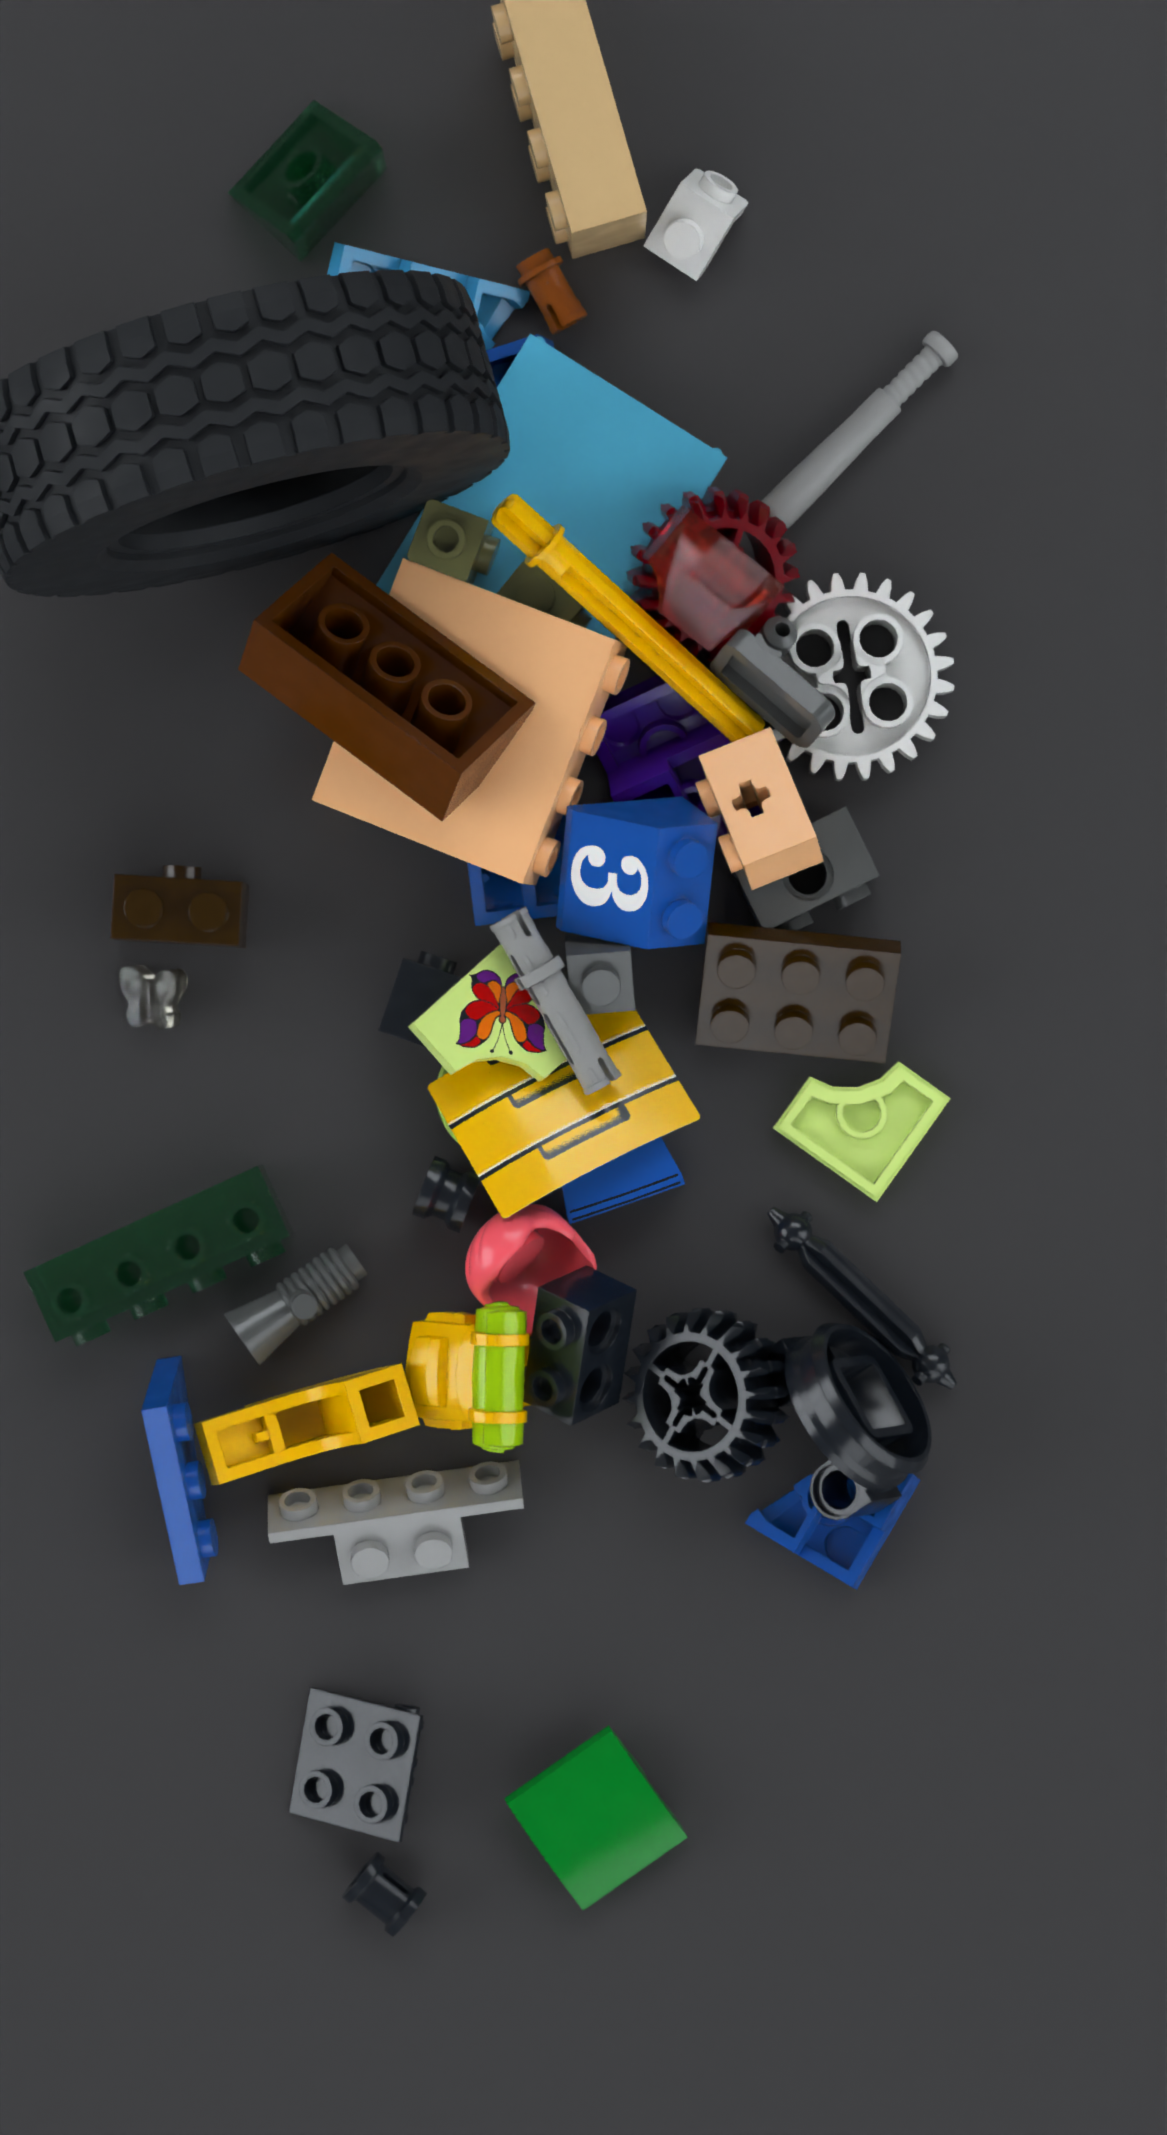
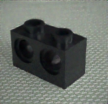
[523,1266,637,1426]

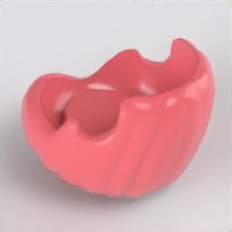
[465,1204,597,1336]

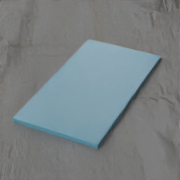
[376,333,728,639]

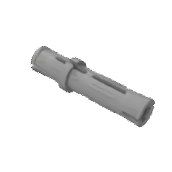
[490,906,622,1096]

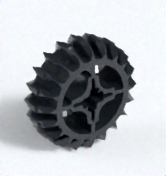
[622,1307,790,1483]

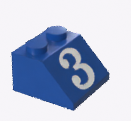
[556,797,718,949]

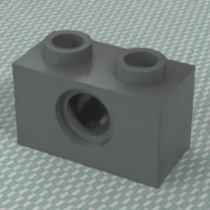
[732,806,880,931]

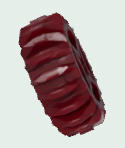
[626,487,800,661]

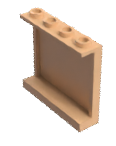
[312,558,630,885]

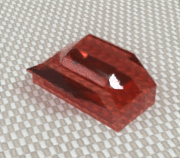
[642,505,784,651]

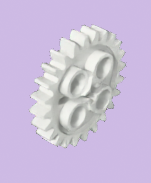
[757,572,954,781]

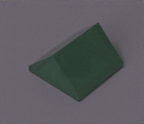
[228,100,387,262]

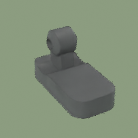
[710,616,835,748]

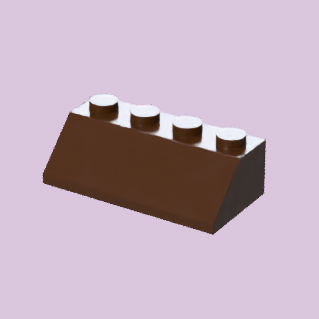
[238,552,535,821]

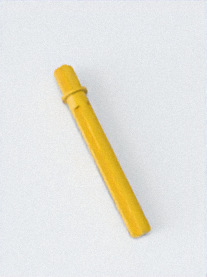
[491,494,765,742]

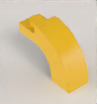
[194,1363,420,1485]

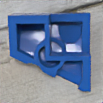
[745,1474,921,1590]

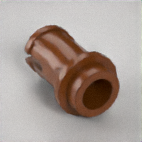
[516,248,588,335]

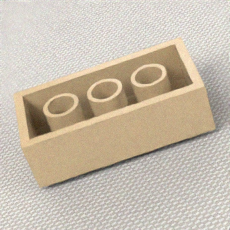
[491,0,647,259]

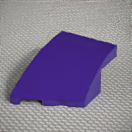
[596,675,762,846]

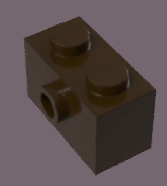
[110,865,249,948]

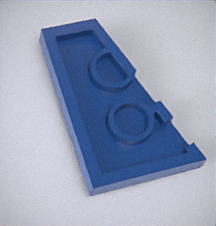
[141,1356,218,1585]

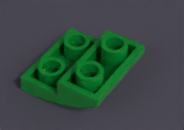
[505,1725,688,1910]

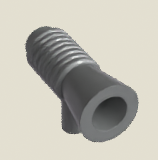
[223,1243,368,1365]

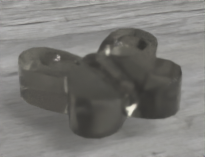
[119,964,188,1030]

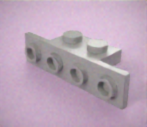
[268,1460,524,1585]

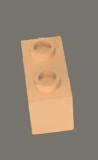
[695,727,824,890]

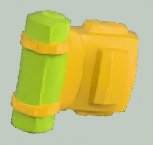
[405,1301,531,1453]

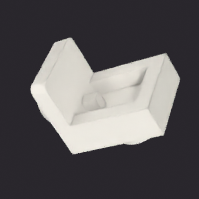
[643,169,748,281]

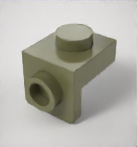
[407,499,501,584]

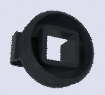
[768,1323,932,1520]

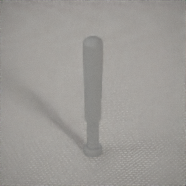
[761,331,958,529]

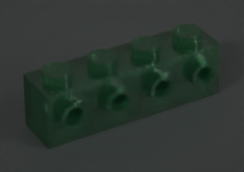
[23,1164,294,1347]

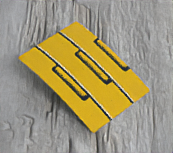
[428,1009,700,1218]

